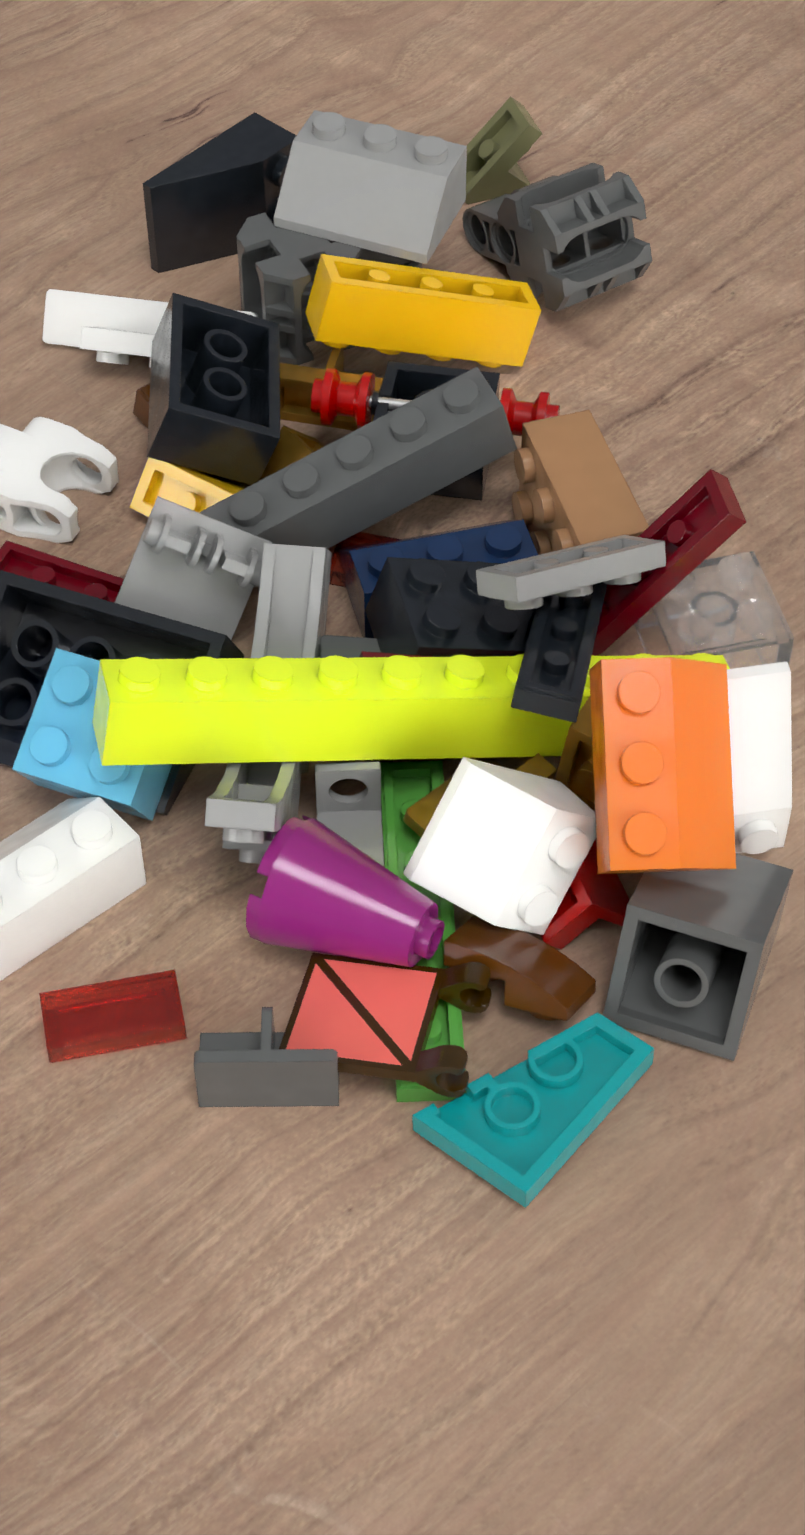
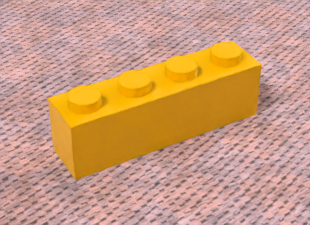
[305,254,541,368]

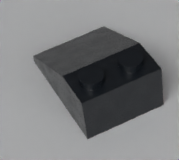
[143,112,297,273]

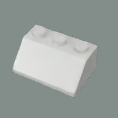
[0,797,146,981]

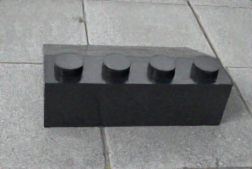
[0,570,244,816]

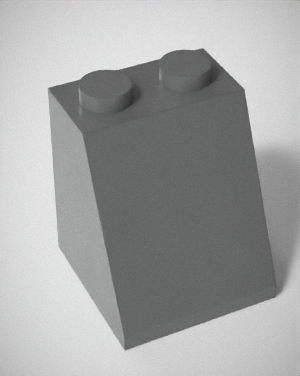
[603,853,794,1061]

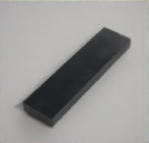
[511,582,608,723]

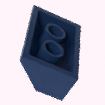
[336,519,538,638]

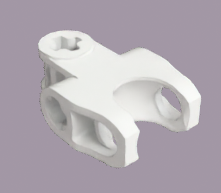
[0,417,119,543]

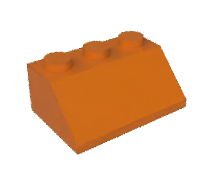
[589,657,736,874]

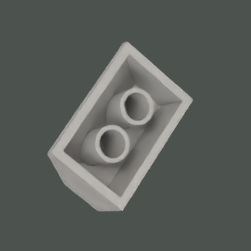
[274,110,467,264]

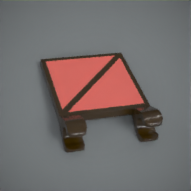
[279,953,492,1097]

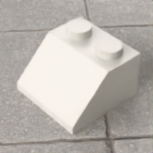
[403,757,596,935]

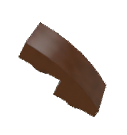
[444,915,596,1021]

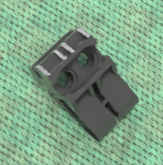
[462,163,652,312]
[236,213,422,365]

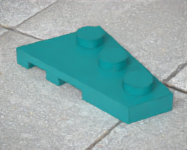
[412,1012,654,1208]

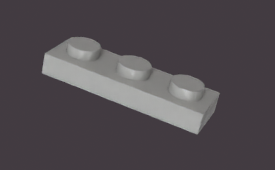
[476,535,666,610]

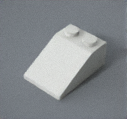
[727,661,792,854]

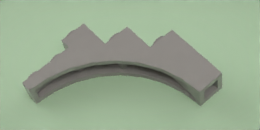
[204,543,332,864]

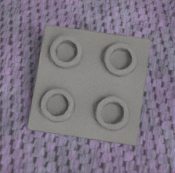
[114,496,272,640]

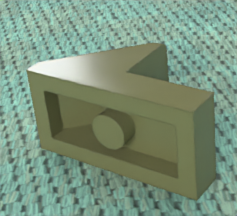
[465,96,542,205]

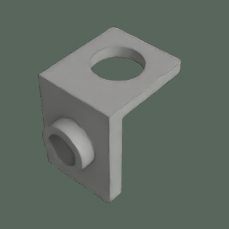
[315,762,384,866]

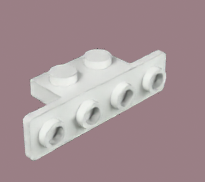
[42,289,258,368]

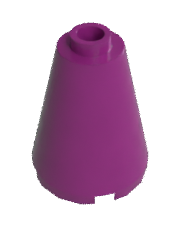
[246,815,445,967]

